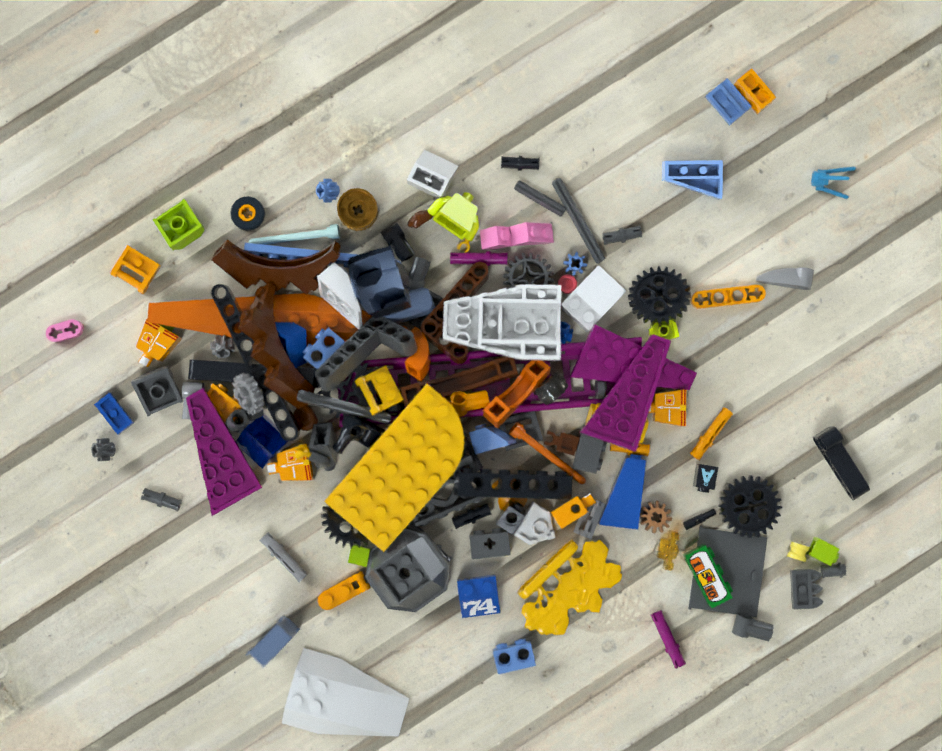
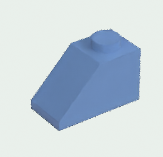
[469,424,517,455]

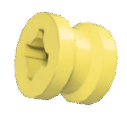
[787,542,810,562]

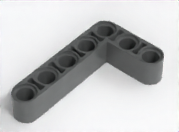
[315,317,418,391]

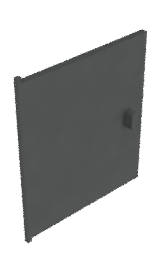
[688,526,768,617]

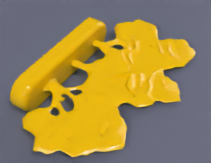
[517,540,622,635]

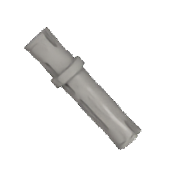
[259,532,308,582]

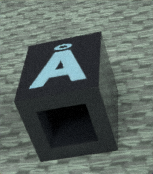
[693,464,718,493]

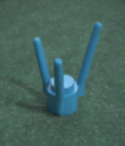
[811,167,856,199]

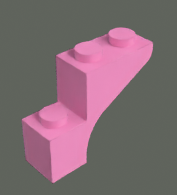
[480,222,554,250]

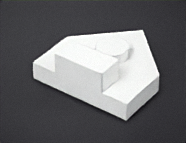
[513,501,556,545]

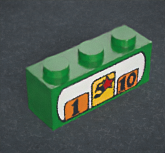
[683,544,733,608]

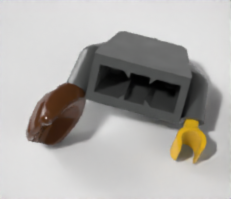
[293,405,337,471]

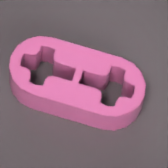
[46,319,84,342]

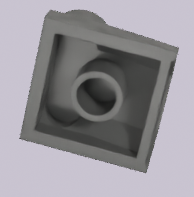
[131,366,183,416]

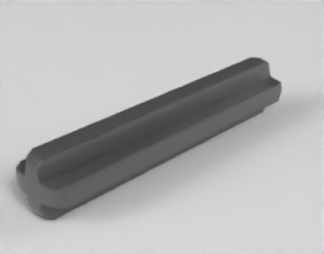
[514,181,566,216]

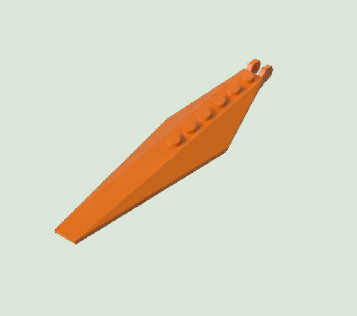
[148,293,372,347]

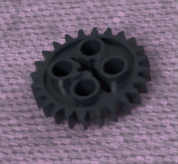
[628,266,691,327]
[317,363,378,418]
[718,475,782,538]
[321,505,368,549]

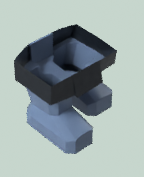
[348,246,435,324]

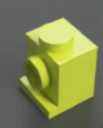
[648,319,679,340]

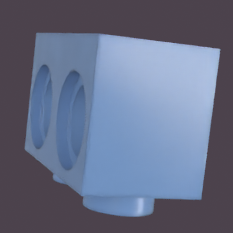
[303,328,345,369]
[493,638,536,675]

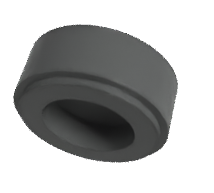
[595,380,606,399]

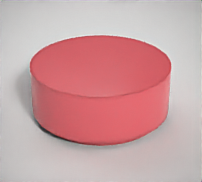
[558,274,577,294]

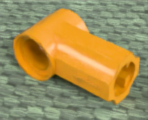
[450,390,489,417]

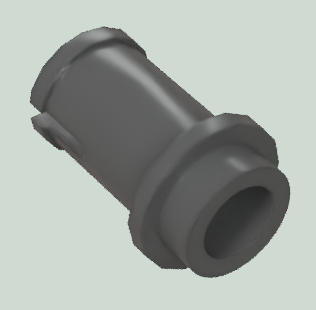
[821,562,846,578]

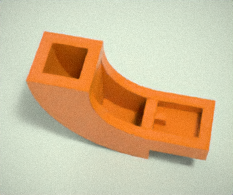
[399,324,431,382]

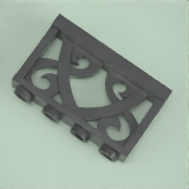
[413,450,485,527]

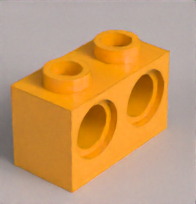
[734,68,776,115]

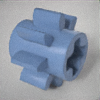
[316,179,340,203]
[563,252,587,276]

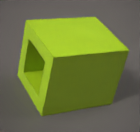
[806,537,839,566]

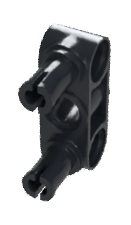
[332,415,386,454]

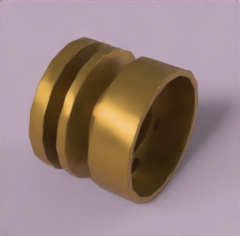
[337,188,378,231]

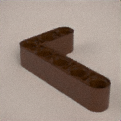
[421,262,489,364]

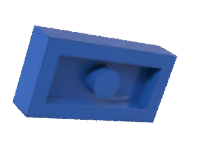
[94,393,134,435]

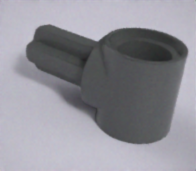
[226,409,264,431]

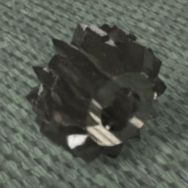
[535,373,568,405]

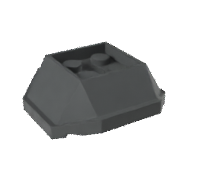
[365,527,450,612]

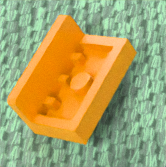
[207,383,243,422]

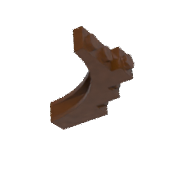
[211,239,341,295]
[238,283,315,409]

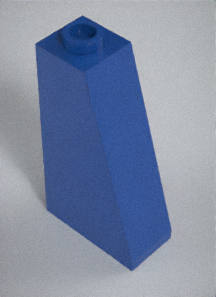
[598,454,646,530]

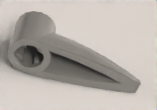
[756,267,814,290]

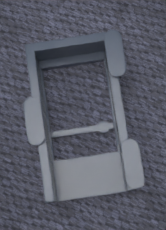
[245,615,300,667]

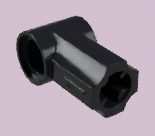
[380,222,415,262]

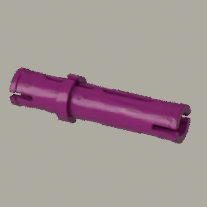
[450,251,508,266]
[650,610,686,669]

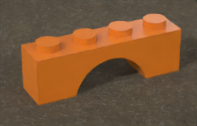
[483,360,551,429]

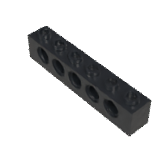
[454,468,573,500]

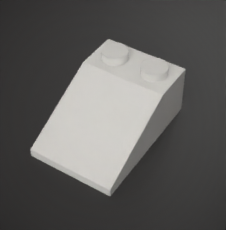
[317,262,363,330]
[561,265,626,332]

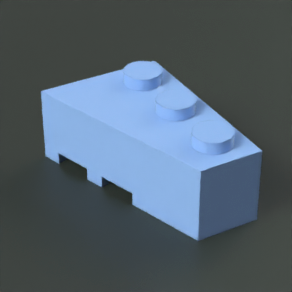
[662,160,723,199]

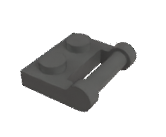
[499,411,543,451]

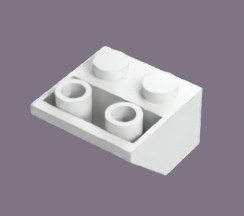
[407,150,459,199]

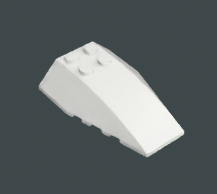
[443,284,561,360]
[282,648,409,737]

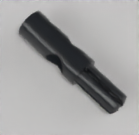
[683,509,716,530]

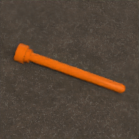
[509,422,586,484]

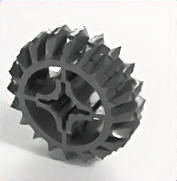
[503,252,554,289]

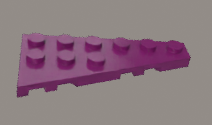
[570,324,697,390]
[580,334,671,452]
[186,387,263,516]

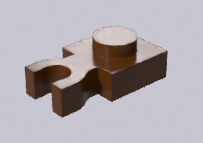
[543,430,580,456]

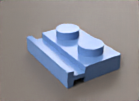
[705,78,752,126]

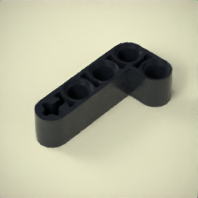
[813,426,870,501]

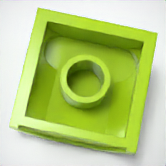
[152,199,205,250]

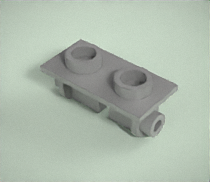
[573,499,605,539]

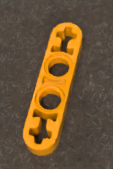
[690,285,766,309]

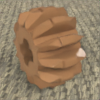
[640,501,672,534]

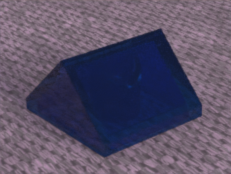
[236,417,288,469]

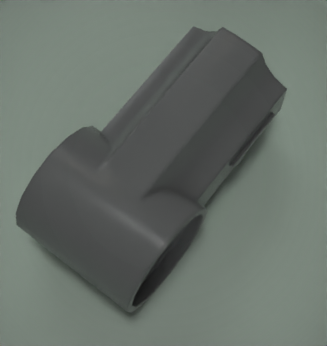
[407,257,431,291]
[732,613,774,641]

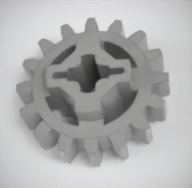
[232,373,264,415]

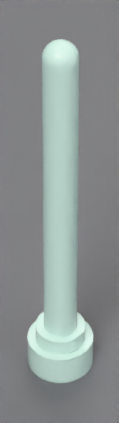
[249,224,340,245]

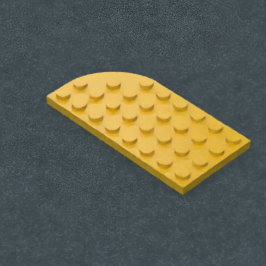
[324,383,464,552]

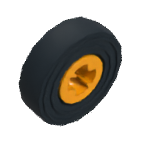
[230,196,265,231]

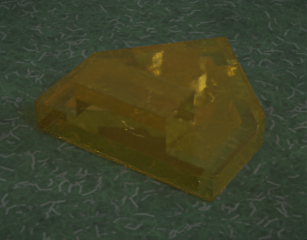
[657,530,679,571]

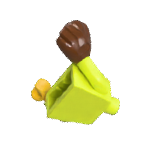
[407,192,479,253]

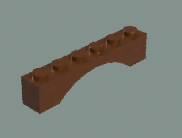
[400,356,519,407]

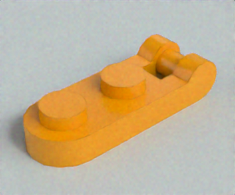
[318,571,371,610]

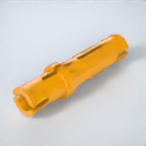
[690,407,733,461]

